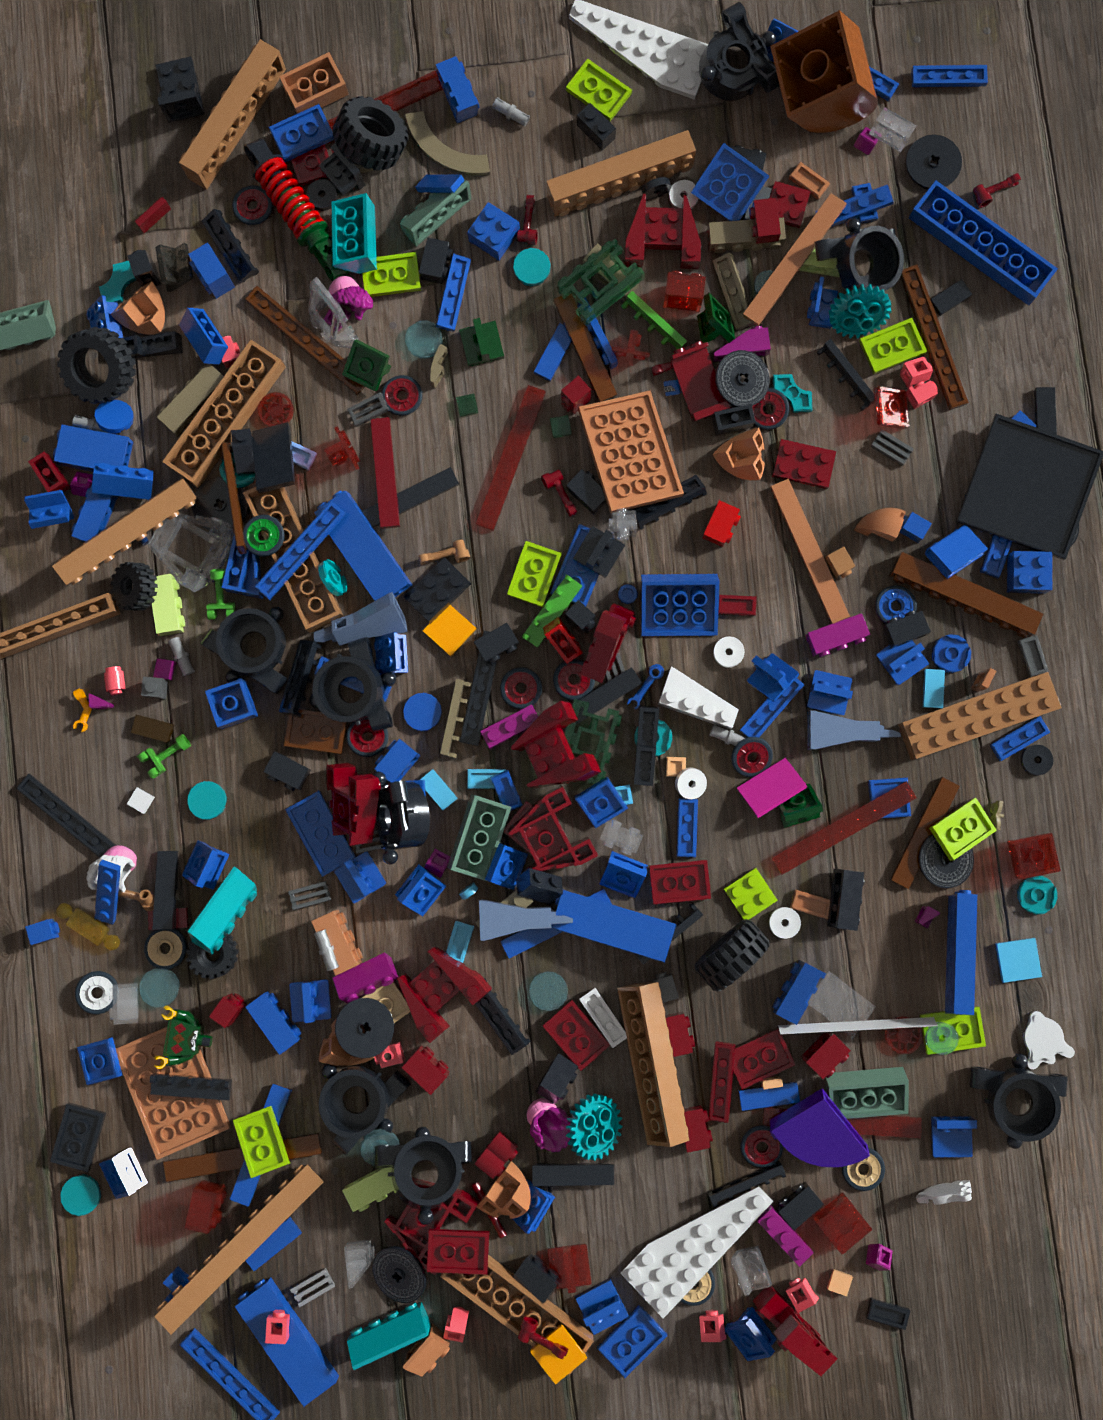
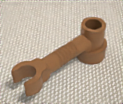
[418,540,470,565]
[118,890,155,911]

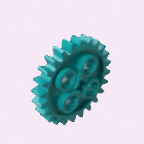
[829,284,892,339]
[566,1094,623,1161]

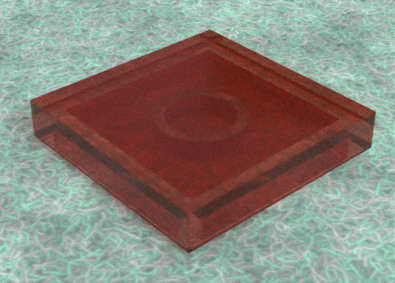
[874,386,909,429]

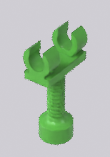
[206,569,236,620]
[137,734,191,779]

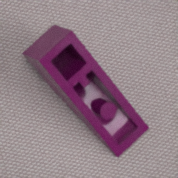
[712,326,771,362]

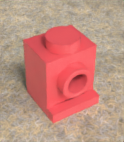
[222,336,241,368]
[900,357,933,389]
[905,380,938,409]
[374,1041,405,1068]
[786,1277,819,1313]
[443,1307,469,1343]
[265,1310,290,1344]
[699,1310,727,1342]

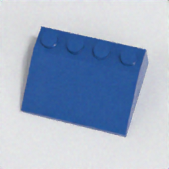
[641,574,719,636]

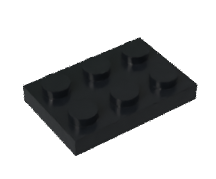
[404,557,471,624]
[50,1103,106,1172]

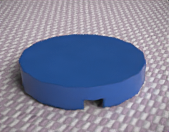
[94,400,134,433]
[932,634,971,673]
[403,693,442,731]

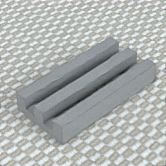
[290,1268,335,1307]

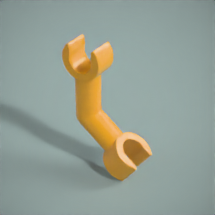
[73,688,92,732]

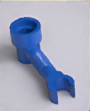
[627,664,664,710]

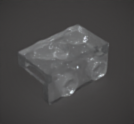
[731,1245,772,1296]

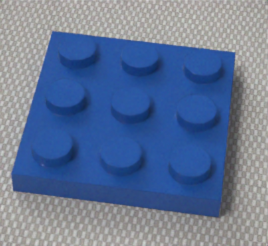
[691,143,769,221]

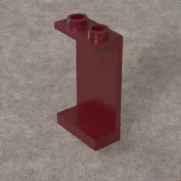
[670,341,731,422]

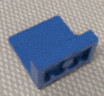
[807,276,838,329]
[931,1116,977,1157]

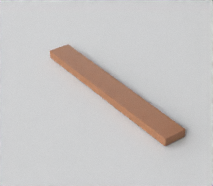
[743,193,847,326]
[770,479,850,624]

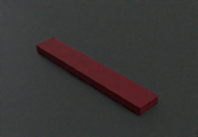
[371,417,400,529]

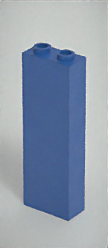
[314,490,412,601]
[551,890,676,963]
[945,890,977,1015]
[235,1277,339,1407]

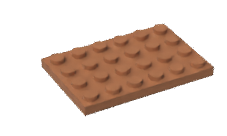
[578,391,684,514]
[116,1027,231,1160]

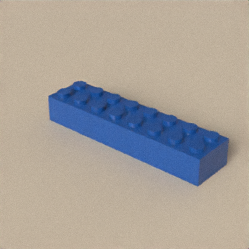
[909,180,1058,306]

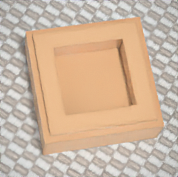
[666,757,686,777]
[760,1076,783,1089]
[827,1269,853,1296]

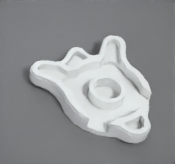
[1023,1011,1075,1069]
[916,1180,972,1205]

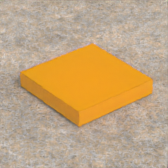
[423,605,477,657]
[530,1324,587,1385]

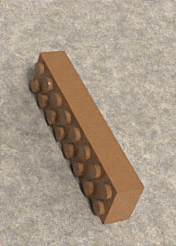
[179,39,286,190]
[547,130,696,217]
[162,340,286,488]
[52,477,196,585]
[243,487,344,633]
[898,672,1062,760]
[617,982,689,1147]
[440,1255,594,1375]

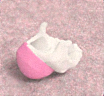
[86,845,137,892]

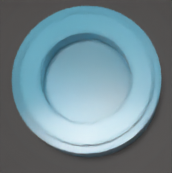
[459,882,478,900]

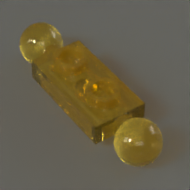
[56,903,120,950]

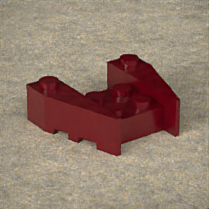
[624,194,701,269]
[580,603,636,683]
[511,701,601,788]
[326,763,381,845]
[508,785,598,871]
[397,947,492,1043]
[385,1177,479,1275]
[753,1284,838,1376]

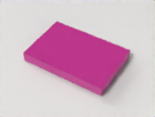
[737,758,807,818]

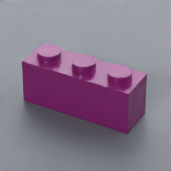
[805,613,870,658]
[481,705,538,750]
[333,952,398,1004]
[757,1205,814,1267]

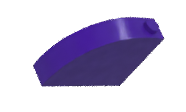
[769,1089,870,1167]

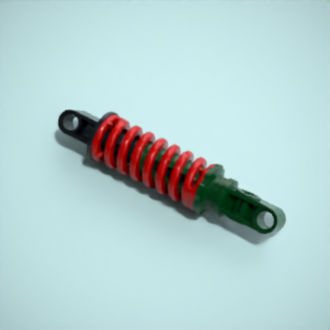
[244,138,350,282]

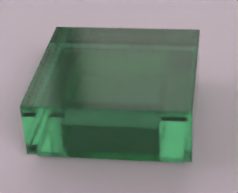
[456,393,478,417]
[550,415,572,438]

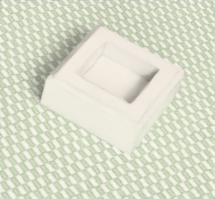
[127,787,155,814]

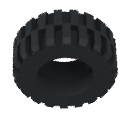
[333,96,408,171]
[57,327,136,404]
[695,919,770,992]

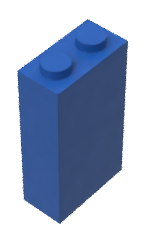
[53,425,133,472]

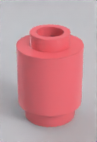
[104,666,126,695]

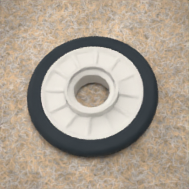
[75,971,119,1014]

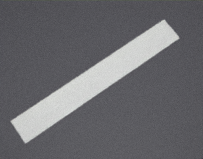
[778,1017,938,1034]

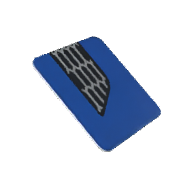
[663,380,680,396]

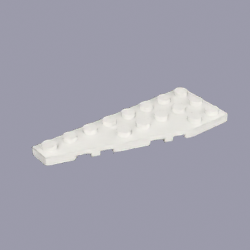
[569,0,708,100]
[621,1186,773,1318]

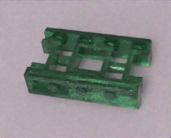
[557,239,645,326]
[565,699,622,784]

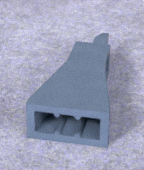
[314,592,407,646]
[807,711,901,750]
[479,900,573,941]

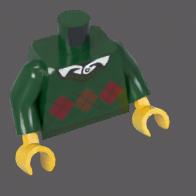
[153,1006,213,1069]

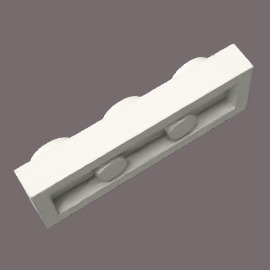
[579,988,627,1048]

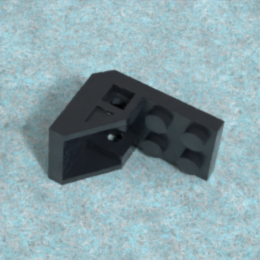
[155,56,205,123]

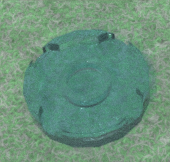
[405,320,443,358]
[139,968,179,1007]
[529,971,568,1011]
[360,1129,400,1166]

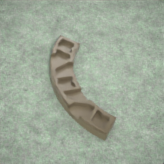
[405,111,490,176]

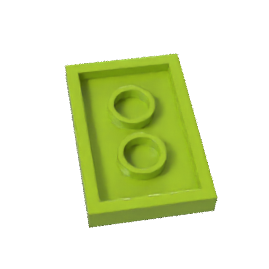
[566,59,632,122]
[362,252,421,297]
[859,318,927,374]
[507,541,562,607]
[929,798,997,861]
[920,1006,986,1055]
[233,1106,290,1178]

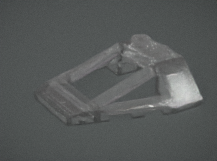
[308,277,360,348]
[147,514,233,592]

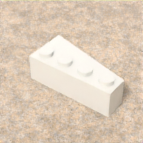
[658,666,739,729]

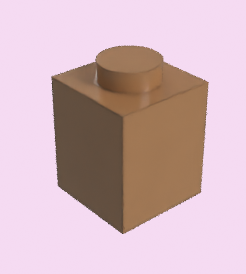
[825,547,855,579]

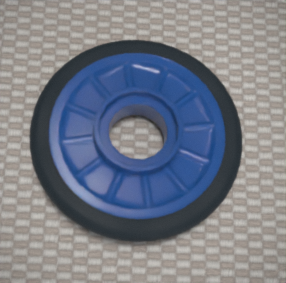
[875,585,917,624]

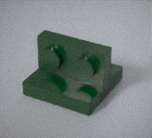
[697,293,735,343]
[459,318,505,367]
[342,339,391,391]
[778,783,823,828]

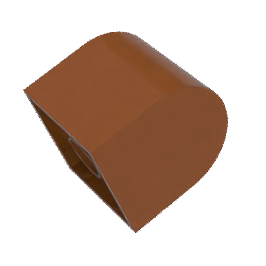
[770,10,878,133]

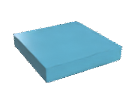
[995,938,1042,983]

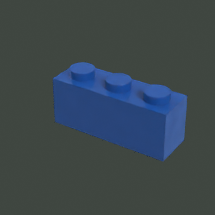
[179,307,228,364]
[92,463,153,500]
[71,485,118,543]
[246,991,302,1055]

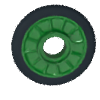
[243,515,284,556]

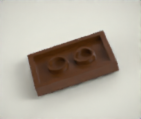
[284,709,347,754]

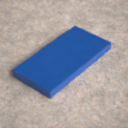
[550,524,599,606]
[285,791,356,877]

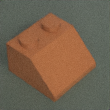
[402,1324,450,1377]

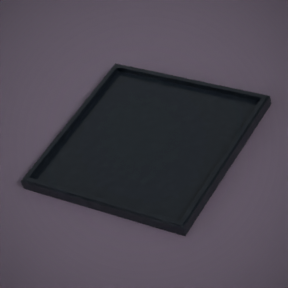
[956,413,1103,560]

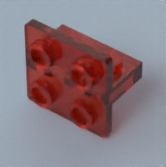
[612,329,650,360]
[324,426,360,470]
[548,1243,592,1293]

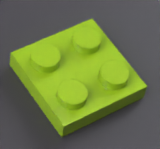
[723,868,778,920]

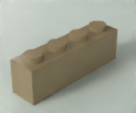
[707,217,786,253]
[157,364,224,437]

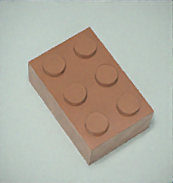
[279,52,349,114]
[311,910,363,976]

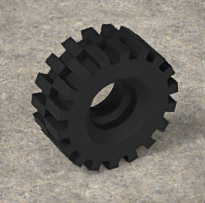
[110,562,158,611]
[186,934,239,979]

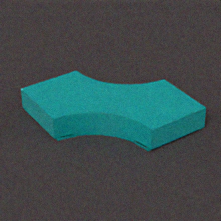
[99,261,136,303]
[772,374,813,413]

